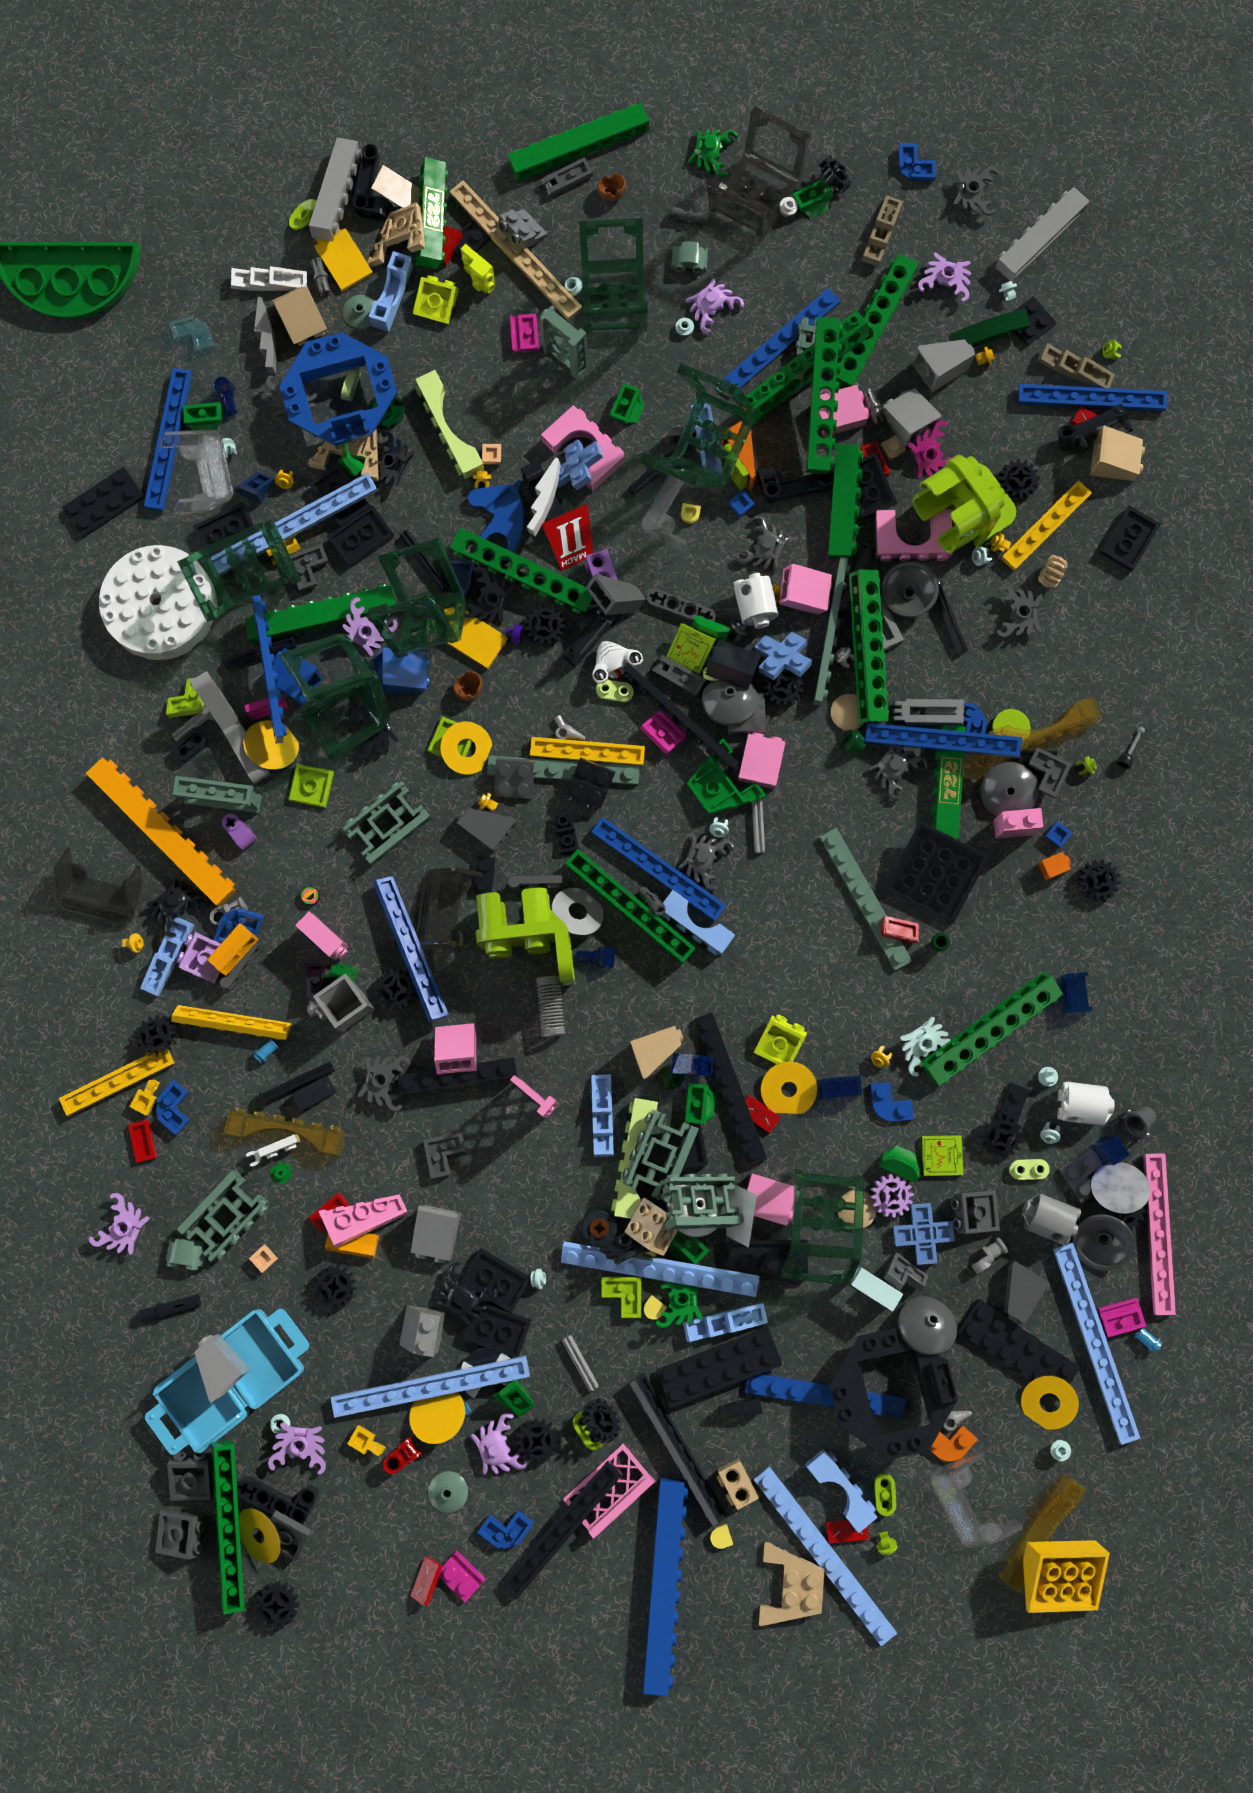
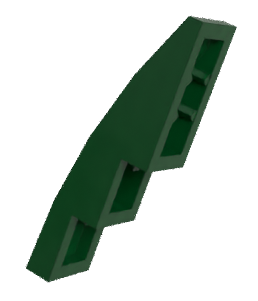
[951,308,1030,347]

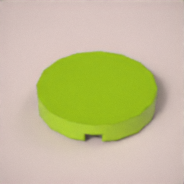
[992,709,1031,743]

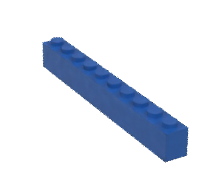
[643,1478,688,1696]

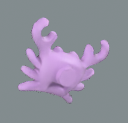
[918,252,971,303]
[685,279,744,334]
[340,597,398,656]
[89,1193,150,1255]
[470,1413,529,1475]
[268,1423,326,1474]

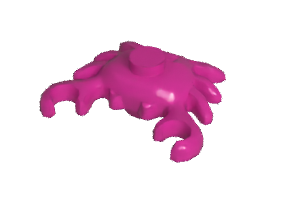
[907,420,952,478]

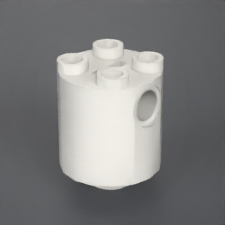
[733,573,779,629]
[1057,1082,1114,1126]

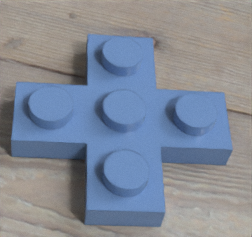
[557,439,603,490]
[754,632,812,680]
[893,1203,955,1265]

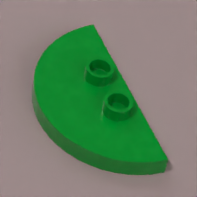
[0,242,141,320]

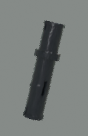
[139,1294,201,1322]

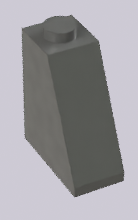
[586,574,646,615]
[457,808,517,853]
[1004,1260,1049,1324]

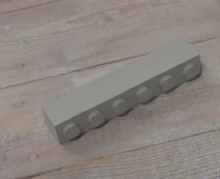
[309,137,362,242]
[995,187,1090,281]

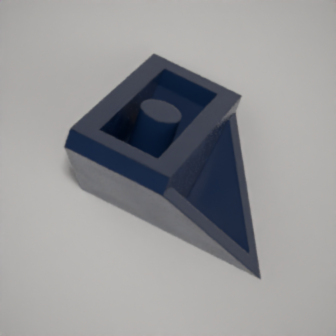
[231,472,274,504]
[447,560,477,599]

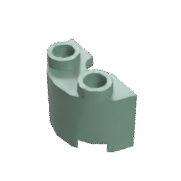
[671,241,708,273]
[165,1237,208,1270]

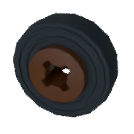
[582,1210,617,1243]

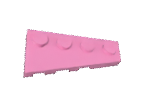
[319,1195,408,1247]

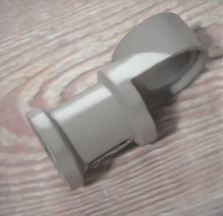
[210,897,248,926]
[971,1237,1008,1274]

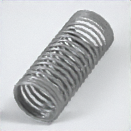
[536,976,565,1037]

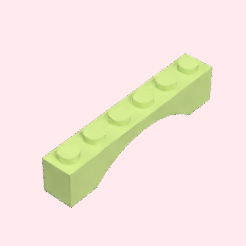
[415,370,485,479]
[611,1098,658,1219]

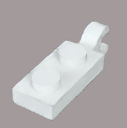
[246,1134,300,1166]

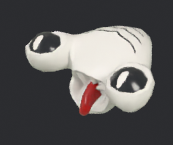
[592,641,643,684]

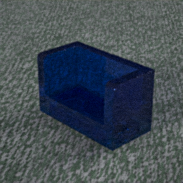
[1061,972,1093,1014]
[671,1053,714,1077]
[819,1075,862,1099]
[1091,1135,1130,1166]

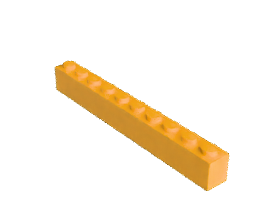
[86,757,237,907]

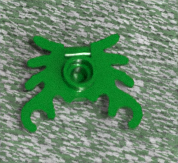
[688,129,738,178]
[654,1279,703,1329]

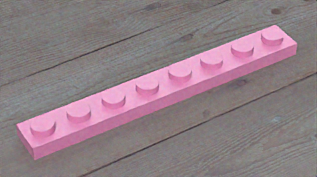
[1143,1154,1176,1315]

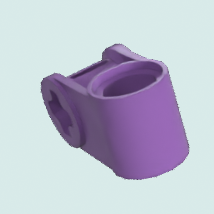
[222,814,257,850]

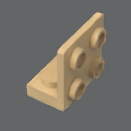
[625,1198,678,1256]

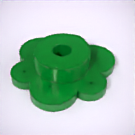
[270,1162,292,1185]

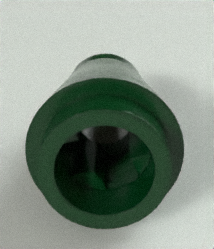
[931,932,950,952]

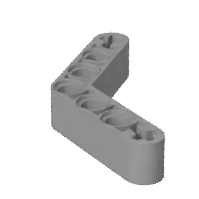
[190,671,271,784]

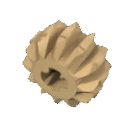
[1038,555,1067,589]

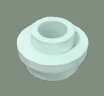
[565,277,583,296]
[676,318,694,336]
[531,1269,546,1289]
[270,1414,290,1434]

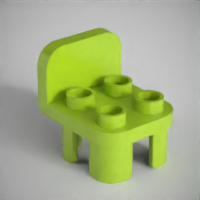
[913,455,1016,554]
[476,888,575,986]

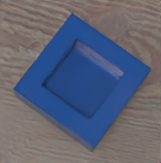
[728,490,755,518]
[1045,821,1073,849]

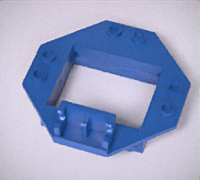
[280,332,397,446]

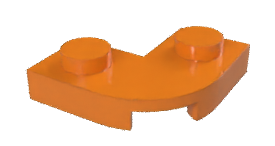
[930,1424,978,1461]

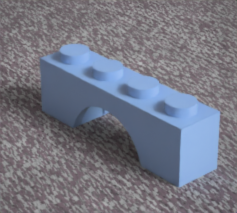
[368,251,413,332]
[660,890,735,955]
[805,1449,877,1533]

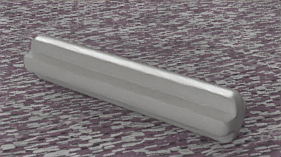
[172,706,212,742]
[752,800,765,854]
[562,1335,599,1392]

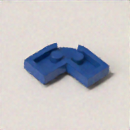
[898,144,936,181]
[963,702,987,734]
[213,909,264,943]
[156,1080,191,1135]
[870,1082,914,1121]
[477,1510,534,1549]

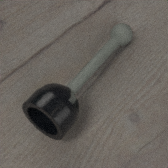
[1116,727,1145,770]

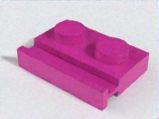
[510,313,539,353]
[244,693,289,720]
[640,710,687,754]
[1097,1297,1146,1337]
[439,1550,486,1602]

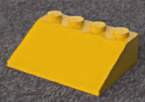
[1023,1541,1110,1613]

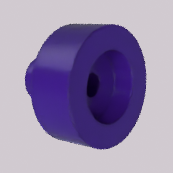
[505,624,523,644]

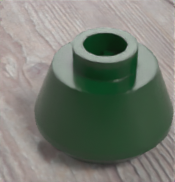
[841,729,866,754]
[659,1064,685,1090]

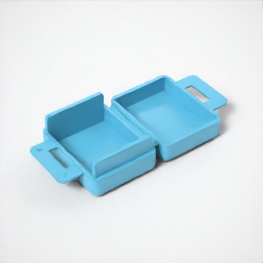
[145,1309,309,1455]

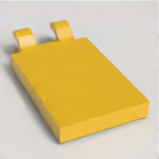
[314,228,374,292]
[433,604,509,669]

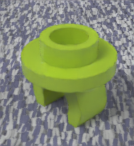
[1102,340,1122,360]
[1076,756,1097,775]
[877,1531,897,1555]

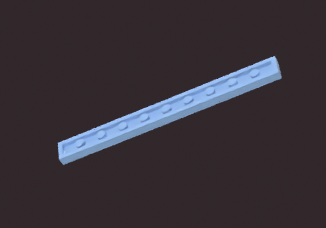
[205,473,378,578]
[561,1242,759,1297]
[1053,1243,1140,1445]
[331,1356,530,1418]
[753,1466,897,1646]

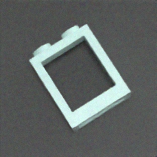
[846,1265,903,1311]

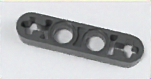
[646,589,716,622]

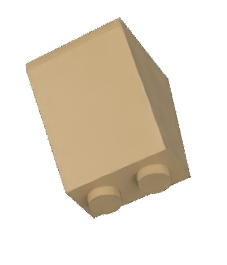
[272,285,327,346]
[1090,426,1145,481]
[630,1026,684,1080]

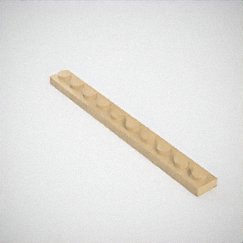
[449,181,582,321]

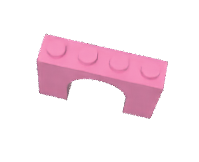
[541,405,625,492]
[874,509,952,562]

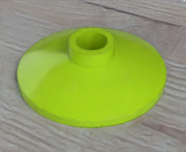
[289,199,317,230]

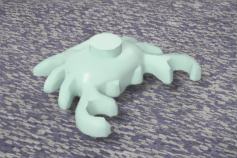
[900,1017,951,1076]

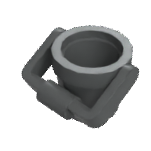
[1119,1106,1156,1141]

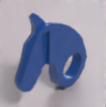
[468,480,524,563]

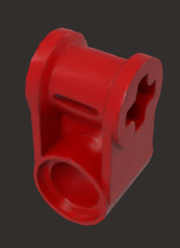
[383,1436,423,1474]

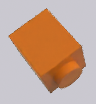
[1038,852,1071,880]

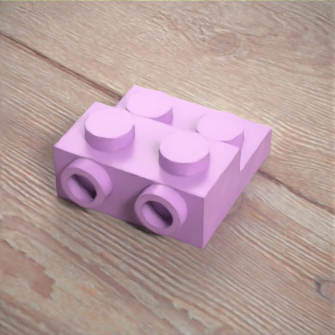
[176,932,221,984]

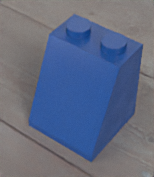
[372,647,429,694]
[262,648,324,707]

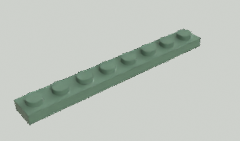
[813,557,850,706]
[487,756,640,785]
[819,828,912,971]

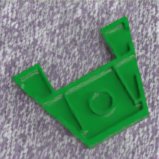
[687,738,766,815]

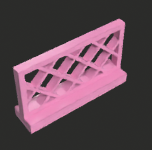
[510,1075,559,1118]
[563,1444,656,1539]

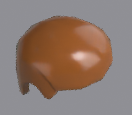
[597,173,626,201]
[453,671,482,701]

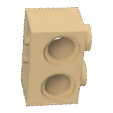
[716,1458,759,1510]

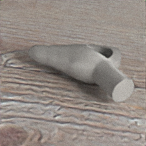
[554,715,585,740]
[307,1001,327,1020]
[943,1411,972,1431]

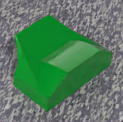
[792,179,833,218]
[609,383,645,424]
[183,402,222,435]
[337,444,365,476]
[691,615,730,646]
[321,964,359,982]
[685,1083,716,1124]
[879,1145,920,1183]
[668,1230,709,1265]
[492,1379,535,1417]

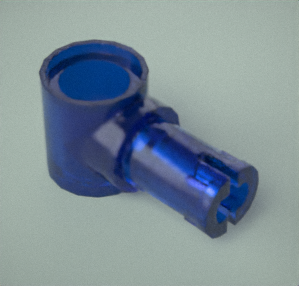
[214,377,238,416]
[577,947,615,968]

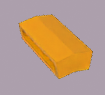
[207,923,259,976]
[325,1233,379,1259]

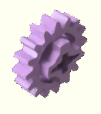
[869,1174,914,1218]

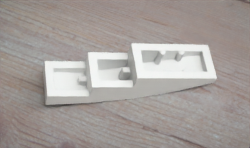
[231,266,307,291]
[527,457,561,536]

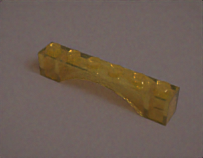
[988,696,1102,758]
[224,1107,346,1155]
[998,1473,1087,1594]

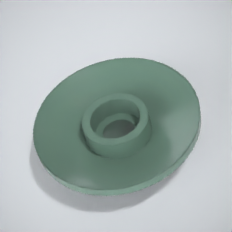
[343,295,375,329]
[428,1471,468,1513]

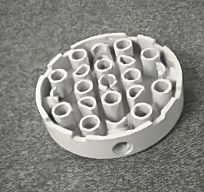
[99,545,217,660]

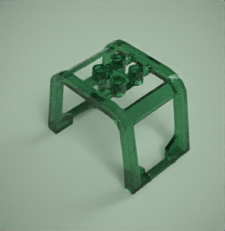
[579,218,648,334]
[640,363,754,487]
[177,519,302,622]
[368,538,466,658]
[280,634,390,761]
[781,1169,864,1285]

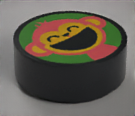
[300,886,320,906]

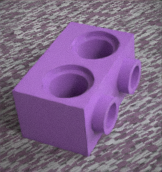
[584,549,618,581]

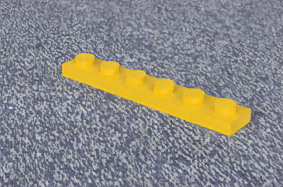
[1001,480,1092,571]
[530,737,645,766]
[172,1005,291,1040]
[59,1049,175,1116]

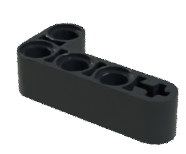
[520,460,565,521]
[237,1476,319,1524]

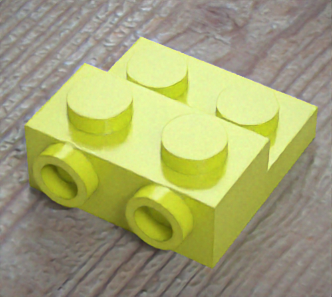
[461,244,495,294]
[413,275,459,324]
[754,1015,807,1064]

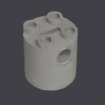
[1022,1193,1081,1246]

